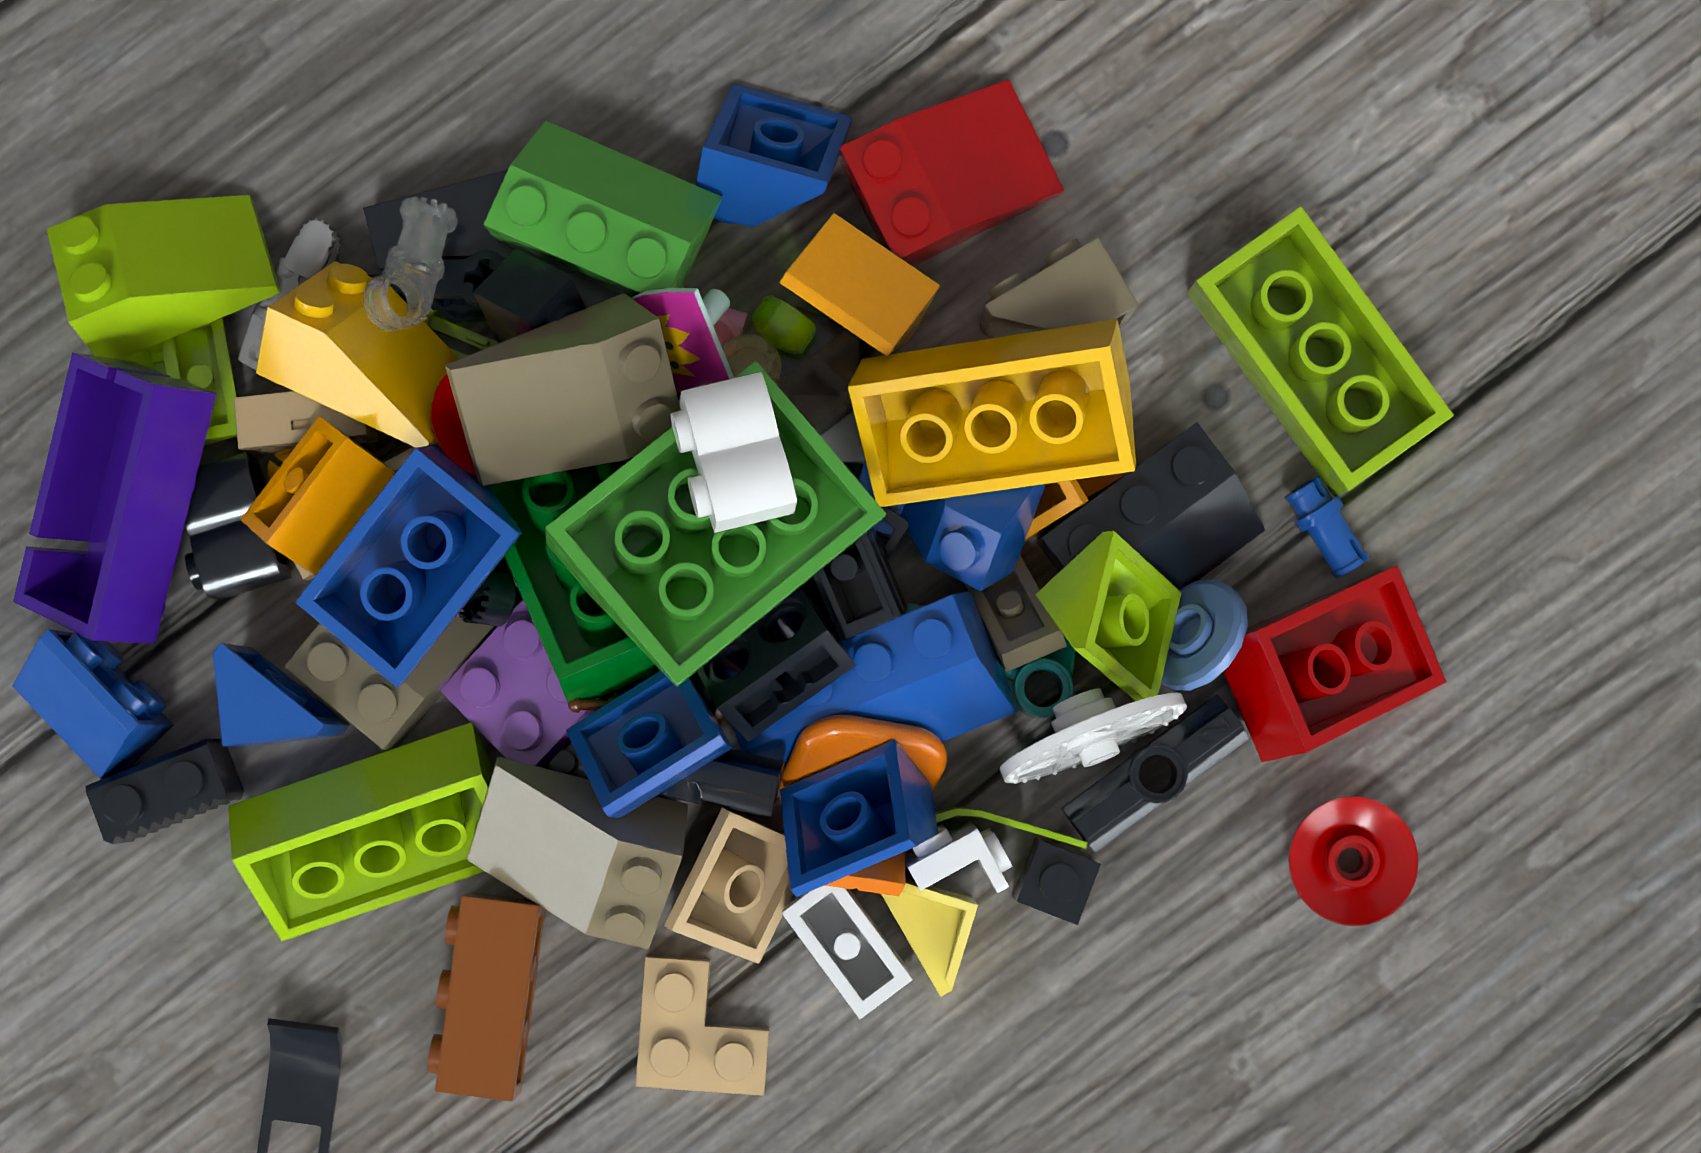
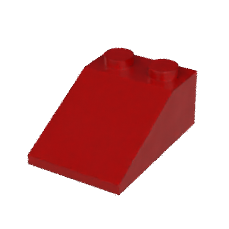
[840,79,1064,266]
[1224,565,1446,762]

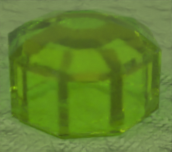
[751,295,816,354]

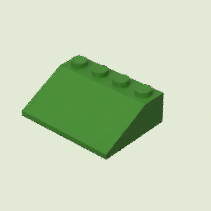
[545,361,886,687]

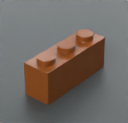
[428,892,546,1102]

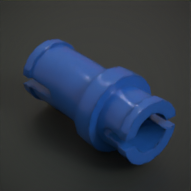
[1284,476,1370,578]

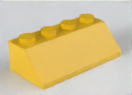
[848,319,1136,507]

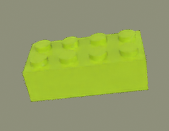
[1187,206,1454,496]

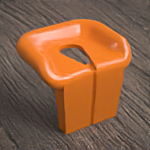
[779,714,947,896]

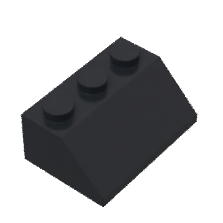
[1037,422,1265,590]

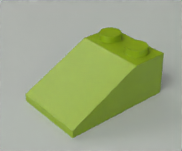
[46,195,281,360]

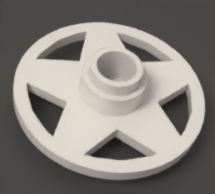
[1000,688,1187,784]

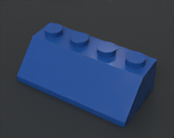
[732,591,1019,796]

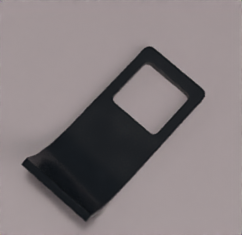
[257,1018,342,1153]

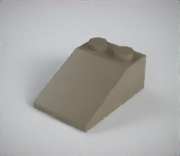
[445,293,681,485]
[284,601,518,750]
[467,757,688,950]

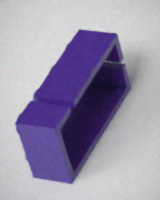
[13,352,216,643]

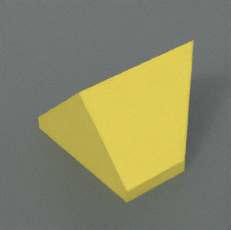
[881,879,978,997]

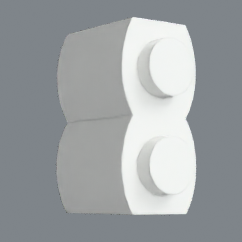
[671,372,797,533]

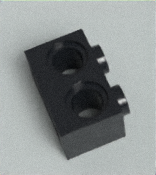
[697,586,856,742]

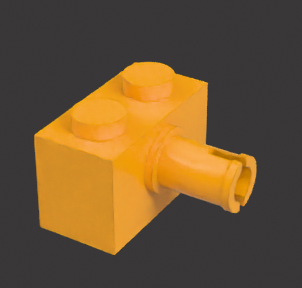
[240,416,396,576]

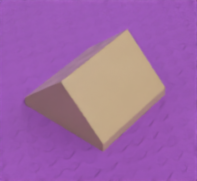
[664,806,794,964]

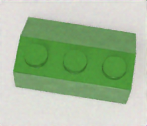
[483,120,722,298]

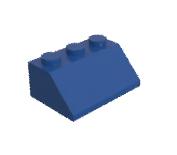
[295,444,522,688]

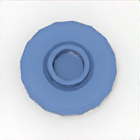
[1161,579,1248,691]

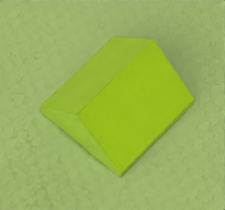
[1035,531,1182,701]

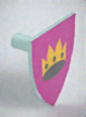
[631,288,734,393]

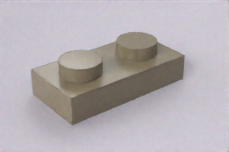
[961,555,1067,672]

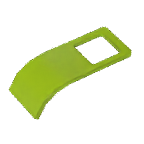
[935,807,1088,849]

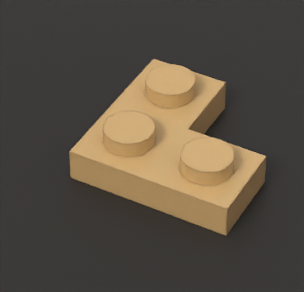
[636,955,770,1096]

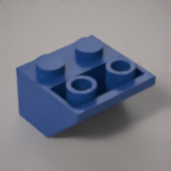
[12,629,174,779]

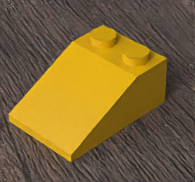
[256,261,459,448]

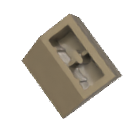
[980,237,1139,338]

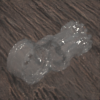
[364,196,458,332]

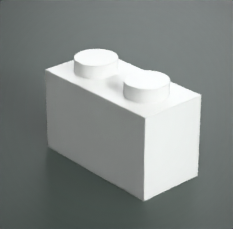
[782,885,913,1019]

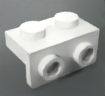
[905,821,1013,893]

